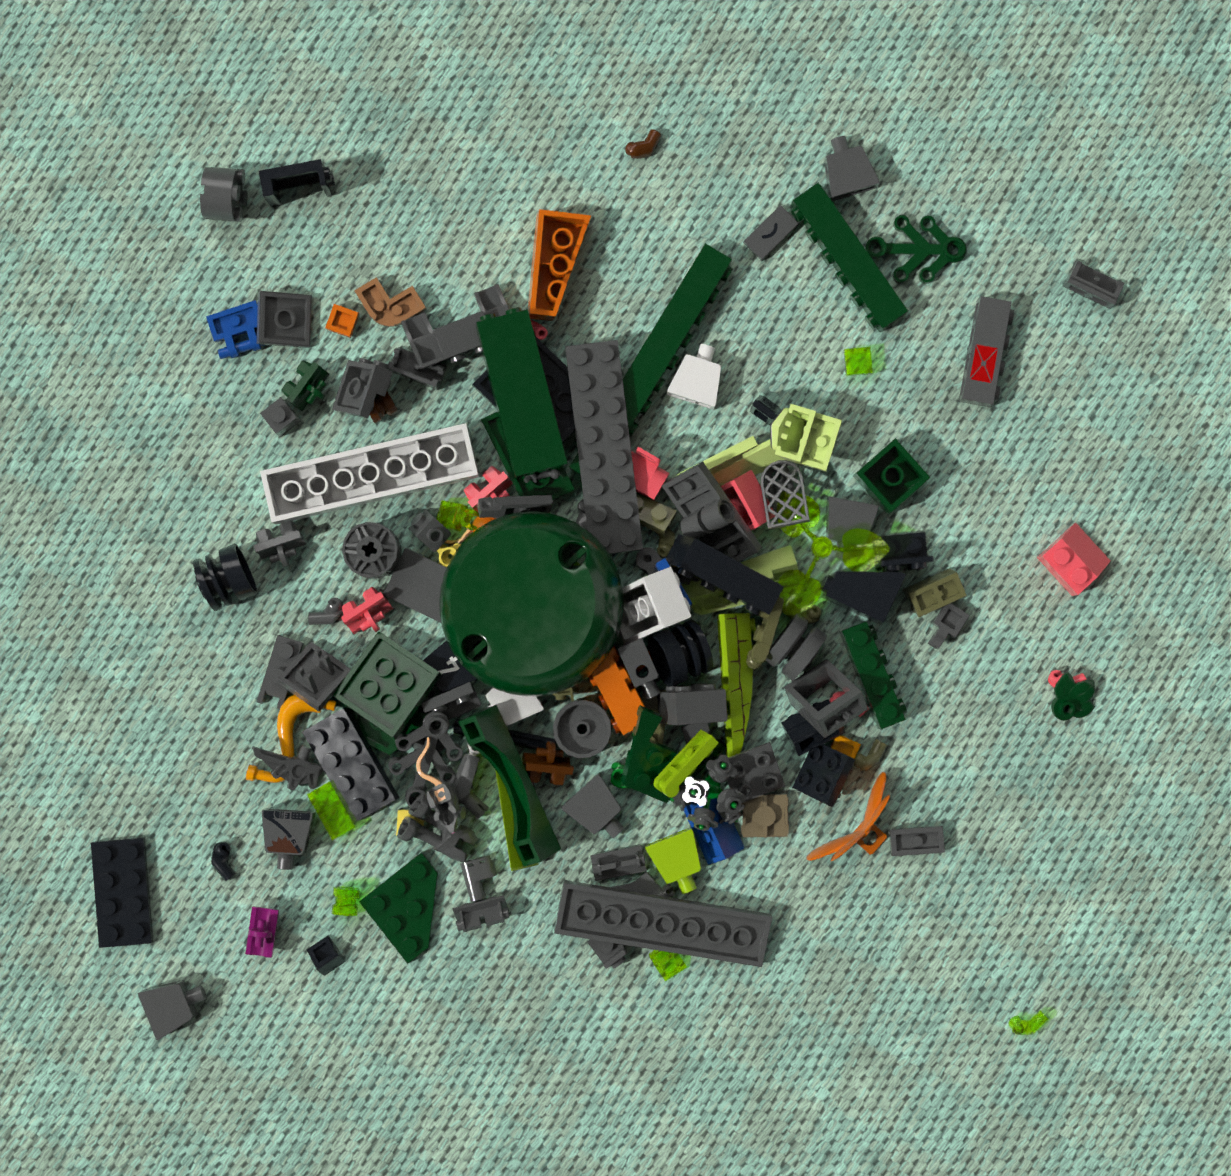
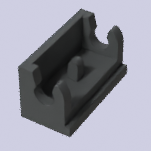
[1063,260,1125,309]
[388,347,447,390]

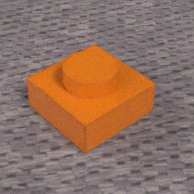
[325,304,360,338]

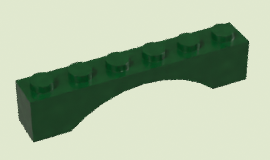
[459,704,561,867]

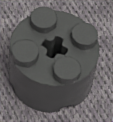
[200,167,248,222]

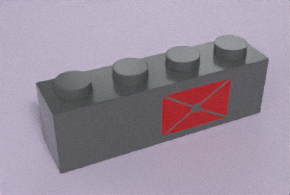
[958,296,1014,407]

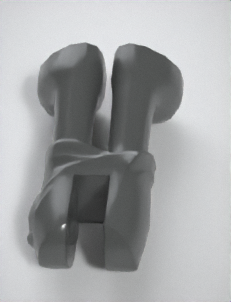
[397,794,478,863]

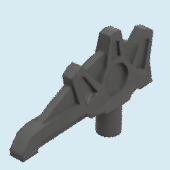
[252,745,324,790]

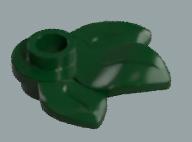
[1051,672,1095,721]

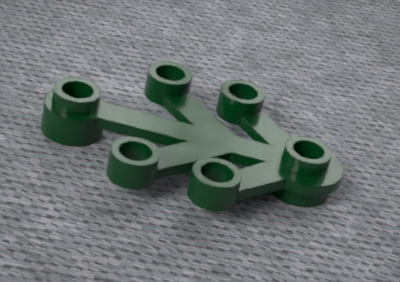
[865,215,967,284]

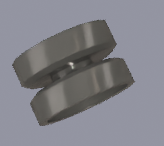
[766,613,827,681]
[553,699,611,758]

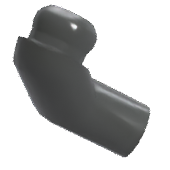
[308,597,343,625]

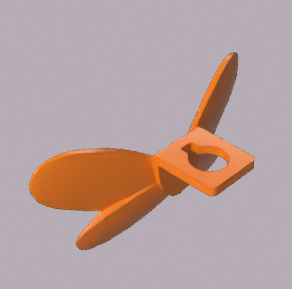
[806,772,890,861]

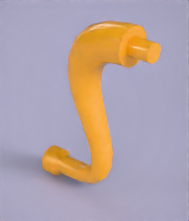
[246,694,337,783]

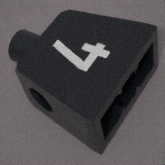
[423,640,478,693]

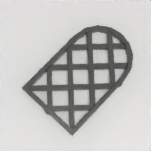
[761,460,810,530]

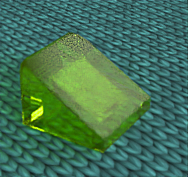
[649,950,687,981]

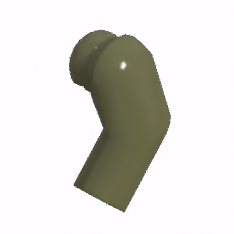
[655,528,676,558]

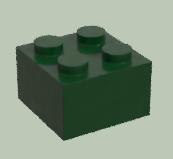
[853,438,930,515]

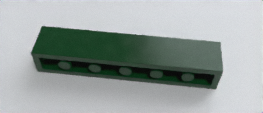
[790,182,908,332]

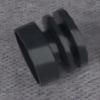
[193,543,257,611]
[648,619,713,687]

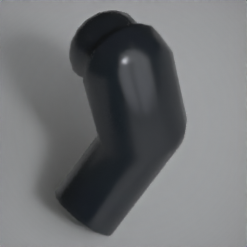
[211,842,236,882]

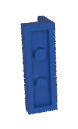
[684,798,744,865]

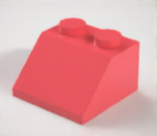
[720,470,775,530]
[1037,522,1111,596]

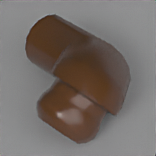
[625,129,662,159]

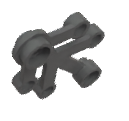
[388,711,463,807]

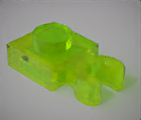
[436,500,479,532]

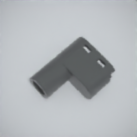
[460,855,497,902]

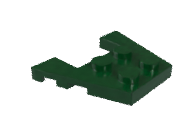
[621,705,726,803]

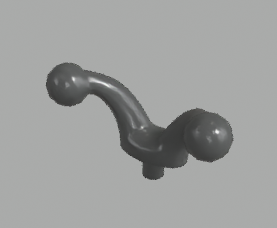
[524,469,560,483]

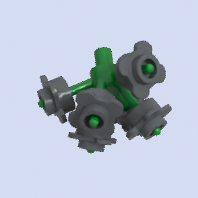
[670,755,746,831]

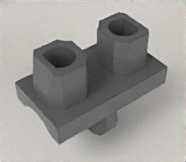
[254,520,306,567]

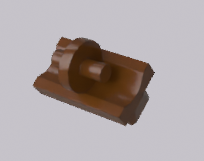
[522,741,574,785]

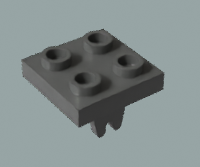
[277,642,351,712]

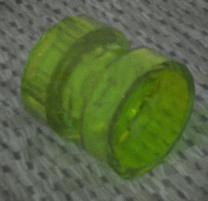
[331,886,360,916]

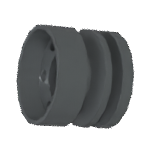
[342,522,402,579]

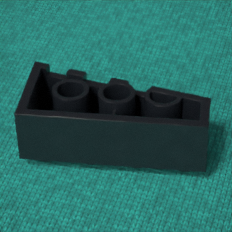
[666,534,784,616]

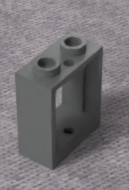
[784,659,868,738]

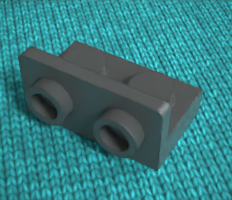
[421,682,481,726]

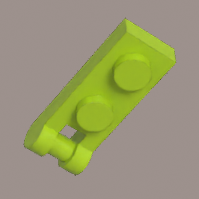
[654,730,719,798]

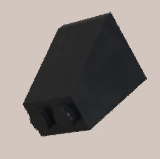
[819,571,906,624]

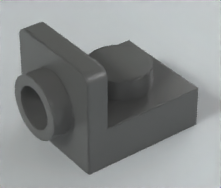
[587,939,627,969]

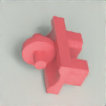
[464,466,513,514]
[341,587,393,634]

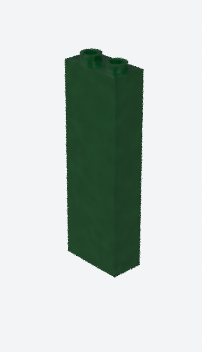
[476,307,567,479]

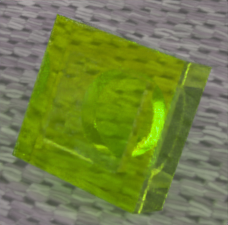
[843,347,873,376]

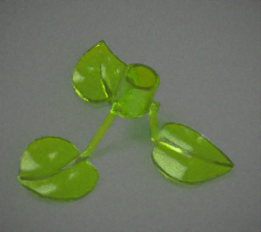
[777,491,890,615]

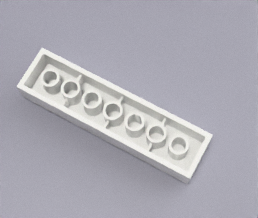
[260,423,480,525]

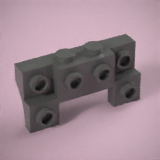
[401,284,509,370]

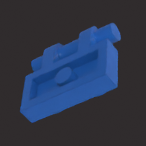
[206,300,264,359]

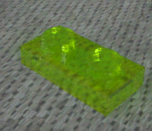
[307,781,356,840]

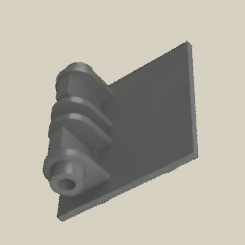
[727,742,785,802]

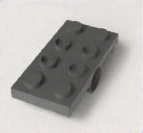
[662,461,763,562]

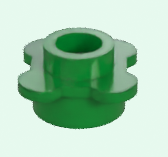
[611,761,631,789]

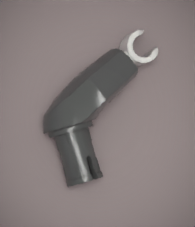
[453,742,489,819]

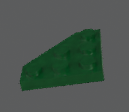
[359,852,438,964]

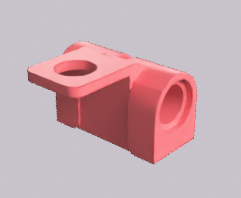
[631,447,670,500]

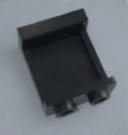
[259,159,335,207]

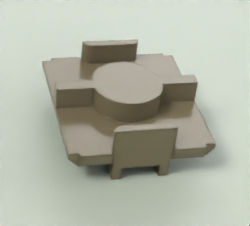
[741,794,789,838]

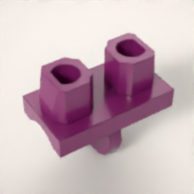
[245,906,279,958]

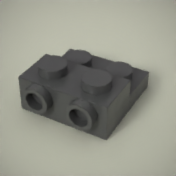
[332,358,393,418]

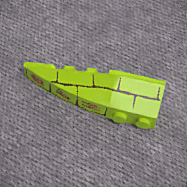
[717,613,756,757]

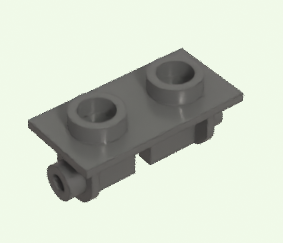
[590,845,647,881]
[452,895,510,933]

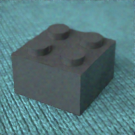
[657,684,727,725]

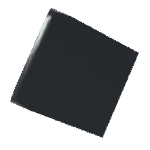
[307,935,346,976]

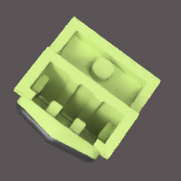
[770,404,842,472]

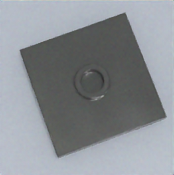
[257,291,312,348]

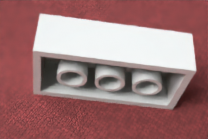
[619,567,691,645]

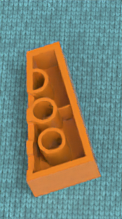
[528,209,591,321]

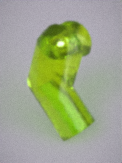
[1008,1010,1049,1035]

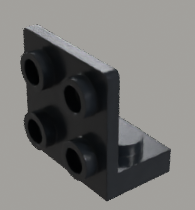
[872,532,934,572]

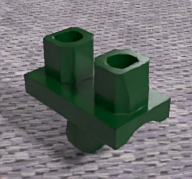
[281,360,329,411]

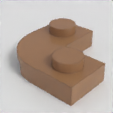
[354,277,427,327]

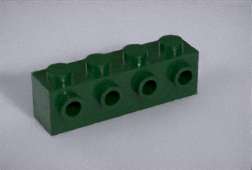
[839,621,907,729]

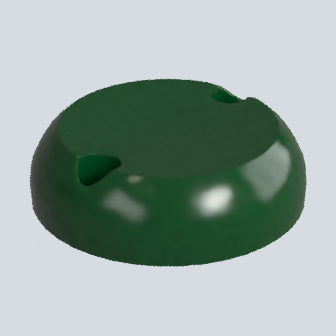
[439,511,624,697]

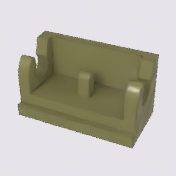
[903,568,967,617]

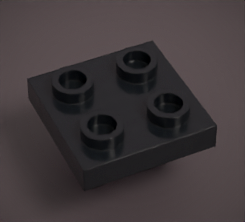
[792,744,856,807]

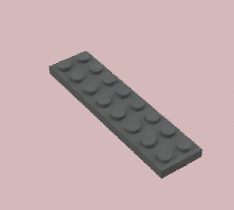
[565,340,643,554]
[554,880,772,967]

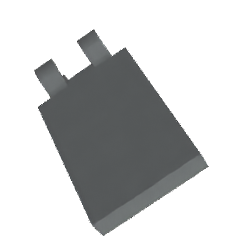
[383,547,447,623]

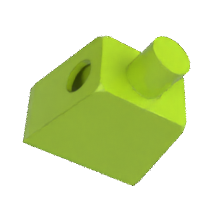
[645,827,701,894]

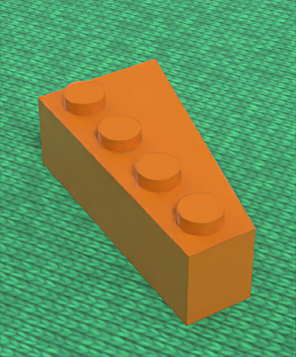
[588,645,646,737]

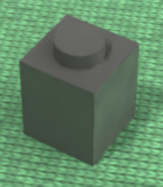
[260,397,301,437]

